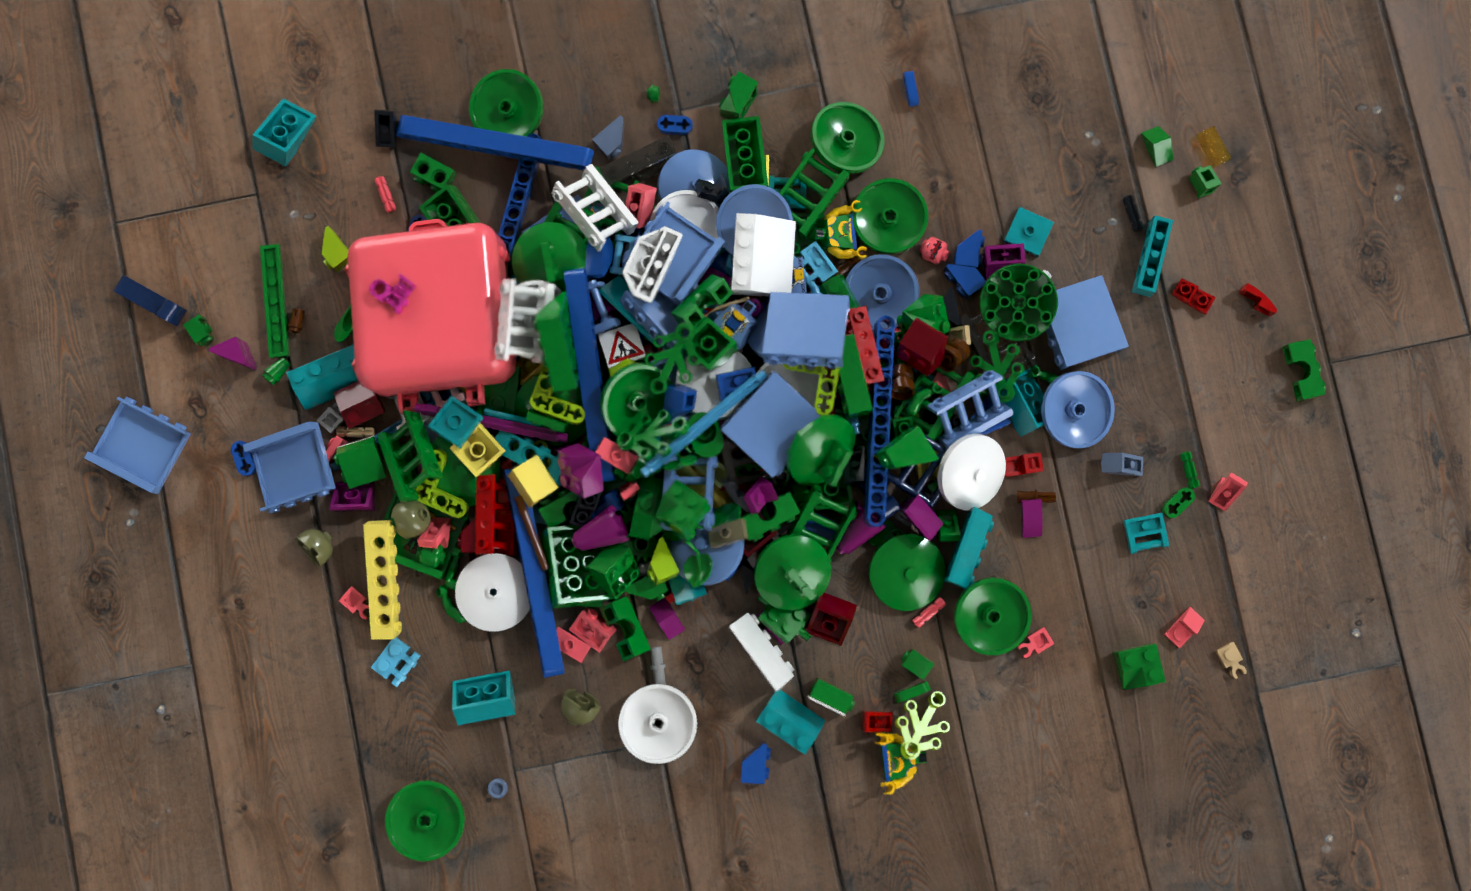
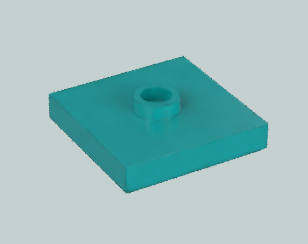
[1004,207,1054,257]
[428,395,483,449]

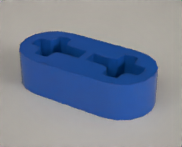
[903,71,919,107]
[657,115,693,135]
[231,441,256,476]

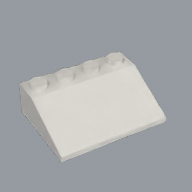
[731,213,796,297]
[729,613,795,691]

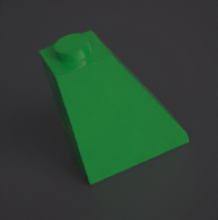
[876,426,939,470]

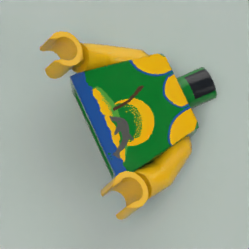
[811,200,867,260]
[875,733,927,795]

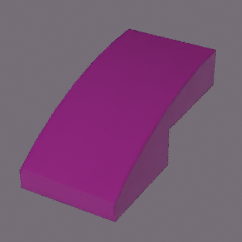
[1021,499,1043,538]

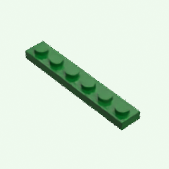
[260,244,290,359]

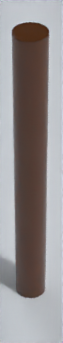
[514,495,549,571]

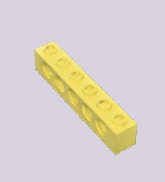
[363,520,402,640]

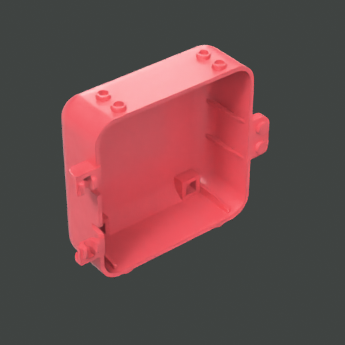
[345,219,518,415]

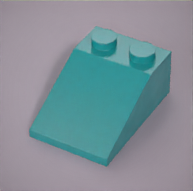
[252,98,316,166]

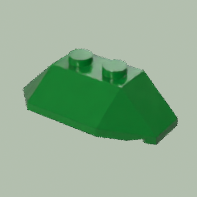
[629,465,664,541]

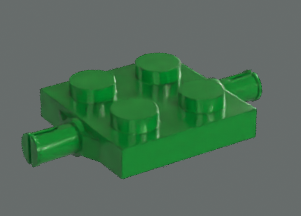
[757,595,812,644]

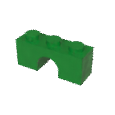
[671,274,733,330]
[1282,339,1326,402]
[538,487,601,527]
[740,492,801,542]
[600,596,651,662]

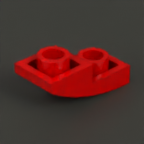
[1172,278,1216,315]

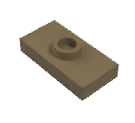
[708,518,748,549]

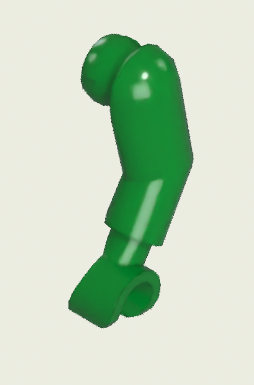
[1028,365,1058,384]
[905,382,943,416]
[445,547,464,590]
[436,584,467,623]

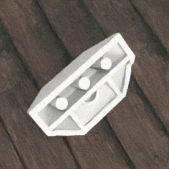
[622,226,683,304]

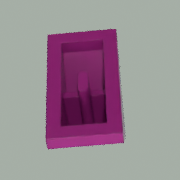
[649,598,686,640]

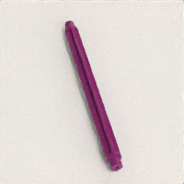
[414,403,568,443]

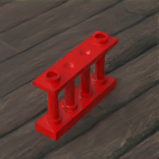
[845,306,884,392]
[475,475,518,556]

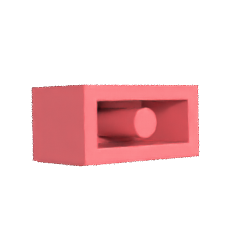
[625,183,657,228]

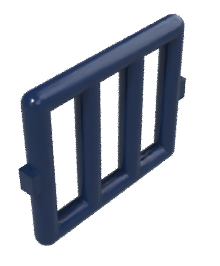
[887,426,947,508]

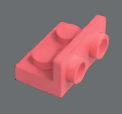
[569,607,617,653]

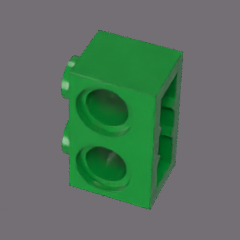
[410,153,457,193]

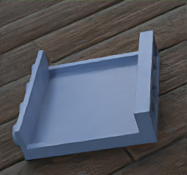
[622,202,725,305]
[1045,275,1129,371]
[620,284,723,351]
[762,292,850,368]
[719,370,822,477]
[84,396,191,494]
[243,422,336,514]

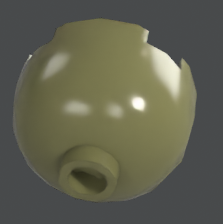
[391,500,431,539]
[295,528,333,567]
[561,689,601,726]

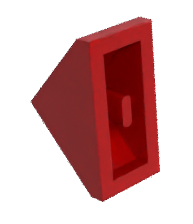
[861,710,893,732]

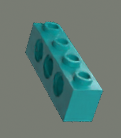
[1132,215,1174,297]
[495,431,561,486]

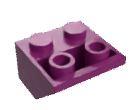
[982,243,1026,281]

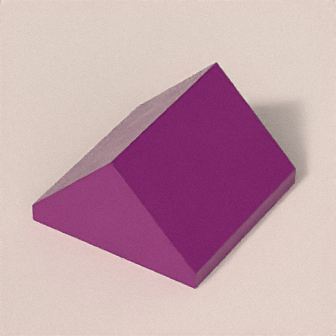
[209,336,257,371]
[330,481,375,512]
[900,494,943,541]

